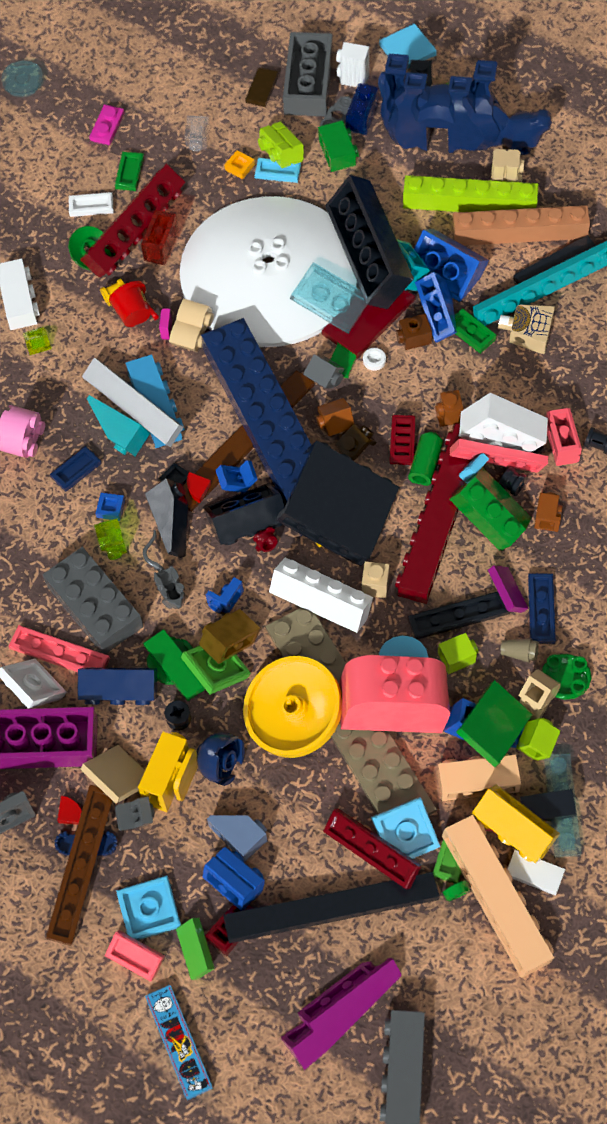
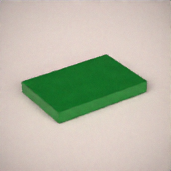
[456,680,533,767]

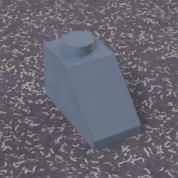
[207,815,267,862]

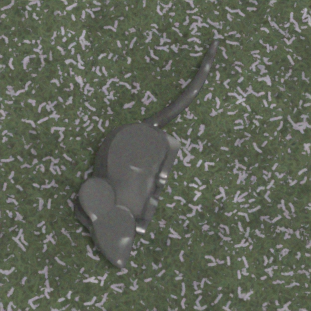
[143,530,185,609]

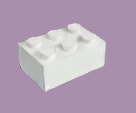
[459,393,548,453]

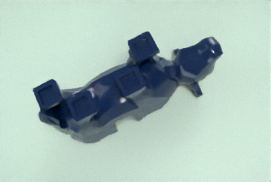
[378,54,552,155]

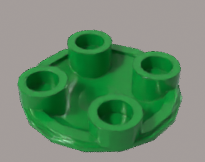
[542,654,592,700]

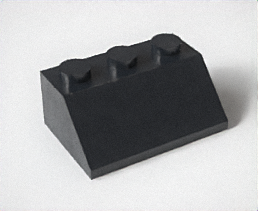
[203,483,285,545]

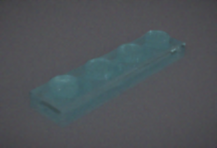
[544,754,582,858]

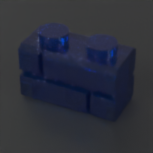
[346,83,379,135]

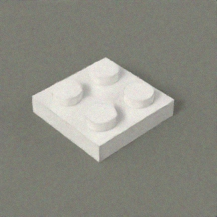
[0,659,66,708]

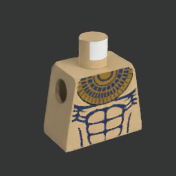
[498,305,555,354]

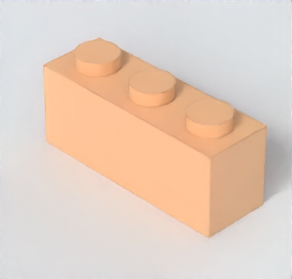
[437,753,521,801]

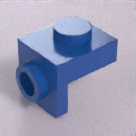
[215,460,257,492]

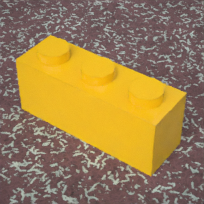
[472,785,560,863]

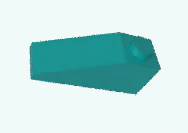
[87,395,150,456]

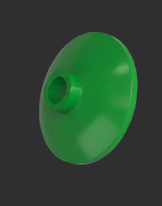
[68,226,111,270]

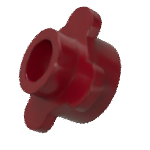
[253,527,278,552]

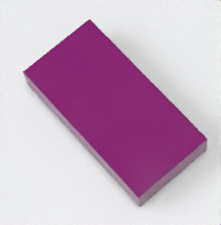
[488,565,529,613]

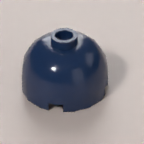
[197,732,245,786]

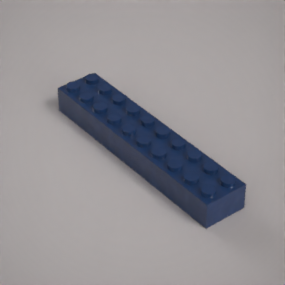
[201,318,311,537]

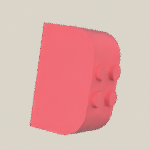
[339,655,450,733]

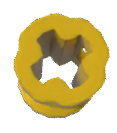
[100,278,124,306]

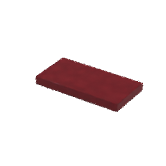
[322,290,415,358]

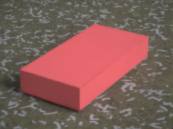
[105,930,165,981]

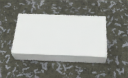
[69,192,113,217]
[508,850,565,896]

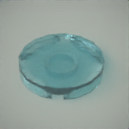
[1,61,44,97]

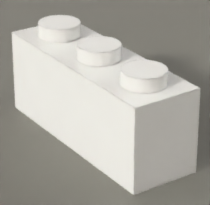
[0,259,40,330]

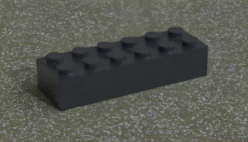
[325,175,414,309]

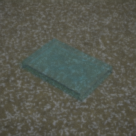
[290,262,367,334]

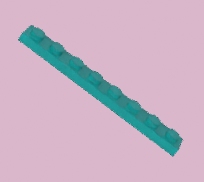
[473,241,607,326]

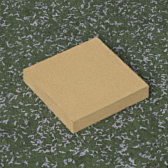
[81,745,145,804]

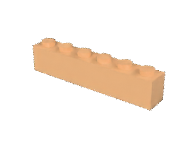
[442,815,554,979]

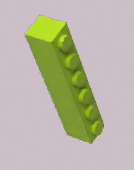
[403,175,538,212]

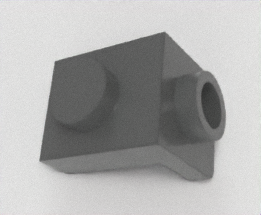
[115,797,155,831]

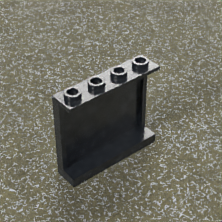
[276,440,399,566]

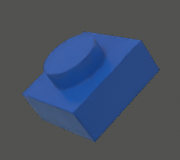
[95,493,125,521]

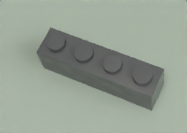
[380,1010,425,1124]

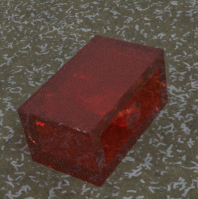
[141,210,179,266]

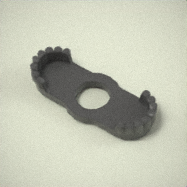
[320,96,355,126]

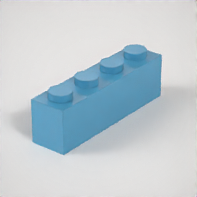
[126,354,185,448]

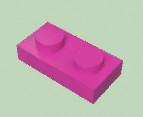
[89,105,125,145]

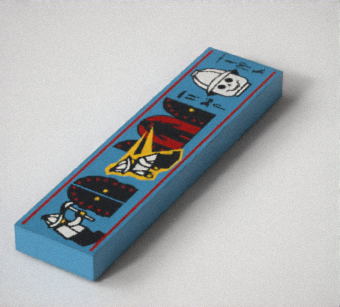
[145,985,213,1100]

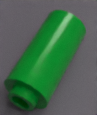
[408,432,443,486]

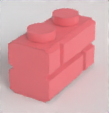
[546,408,582,466]

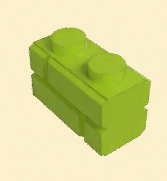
[258,121,304,169]

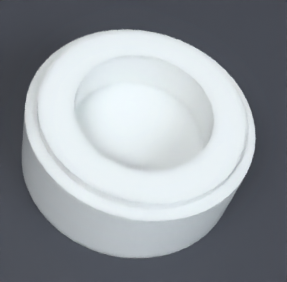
[363,348,386,370]

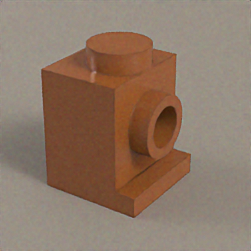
[435,390,464,427]
[534,492,563,532]

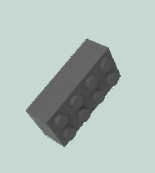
[283,32,333,117]
[42,546,143,654]

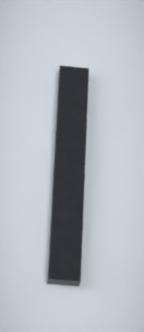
[223,872,440,943]

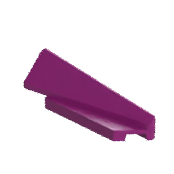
[280,958,401,1070]

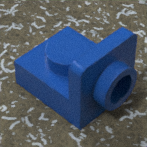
[205,577,244,613]

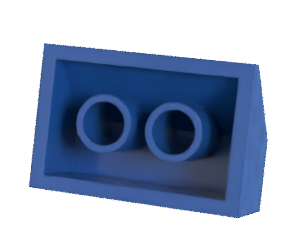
[414,229,489,302]

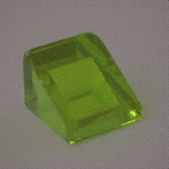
[23,327,51,355]

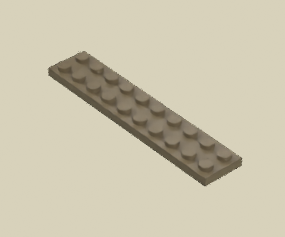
[265,607,437,816]

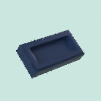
[50,446,102,492]

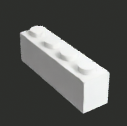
[269,557,373,633]

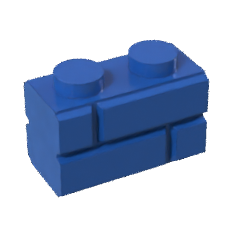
[203,847,265,911]

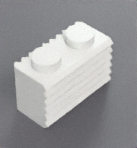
[336,42,370,89]

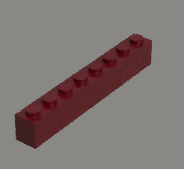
[395,424,471,604]

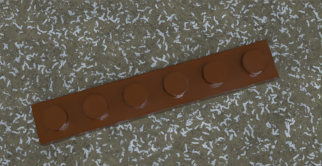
[45,785,112,946]

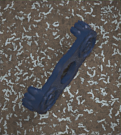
[54,831,118,856]

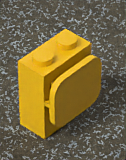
[138,732,198,813]

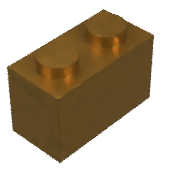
[199,609,260,664]

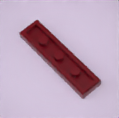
[323,808,422,889]

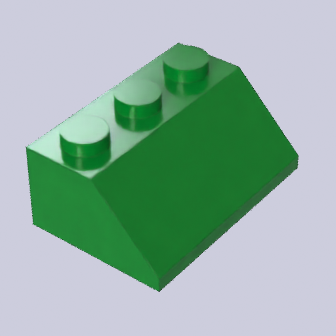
[449,467,532,551]

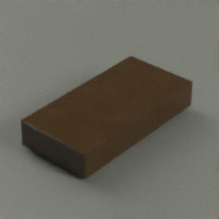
[245,67,279,107]

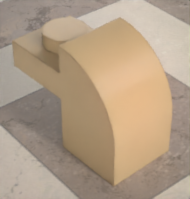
[518,669,560,720]

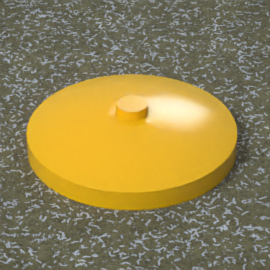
[243,656,342,758]

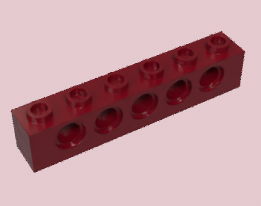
[80,163,185,278]

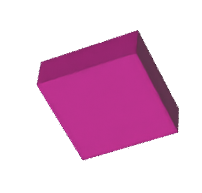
[159,309,172,340]

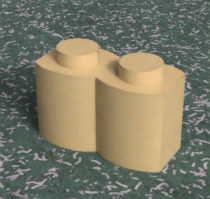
[169,298,214,352]

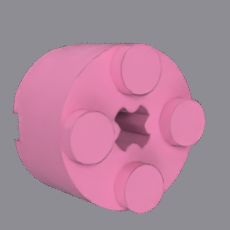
[0,405,45,458]

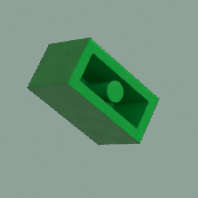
[318,120,359,172]

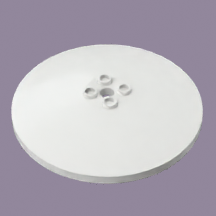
[180,196,358,347]

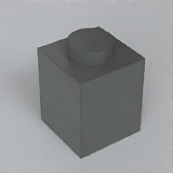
[303,354,345,389]

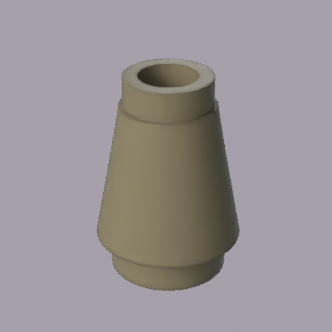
[501,638,539,663]

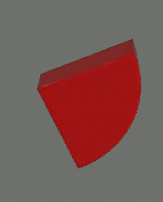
[187,472,211,504]
[57,796,82,825]

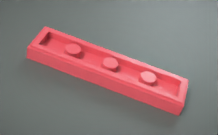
[450,439,548,473]
[8,625,110,672]

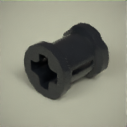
[584,427,607,455]

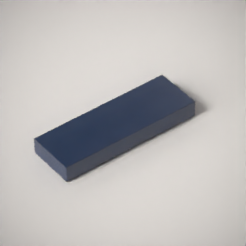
[528,573,556,644]

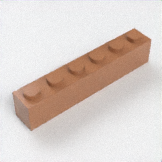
[452,205,590,246]

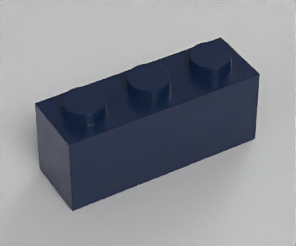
[78,667,157,705]

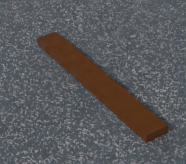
[183,370,315,512]

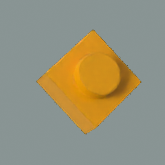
[224,150,255,179]

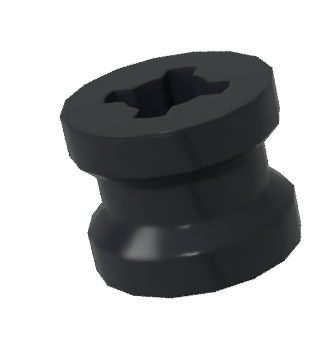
[499,466,528,497]
[164,700,192,731]

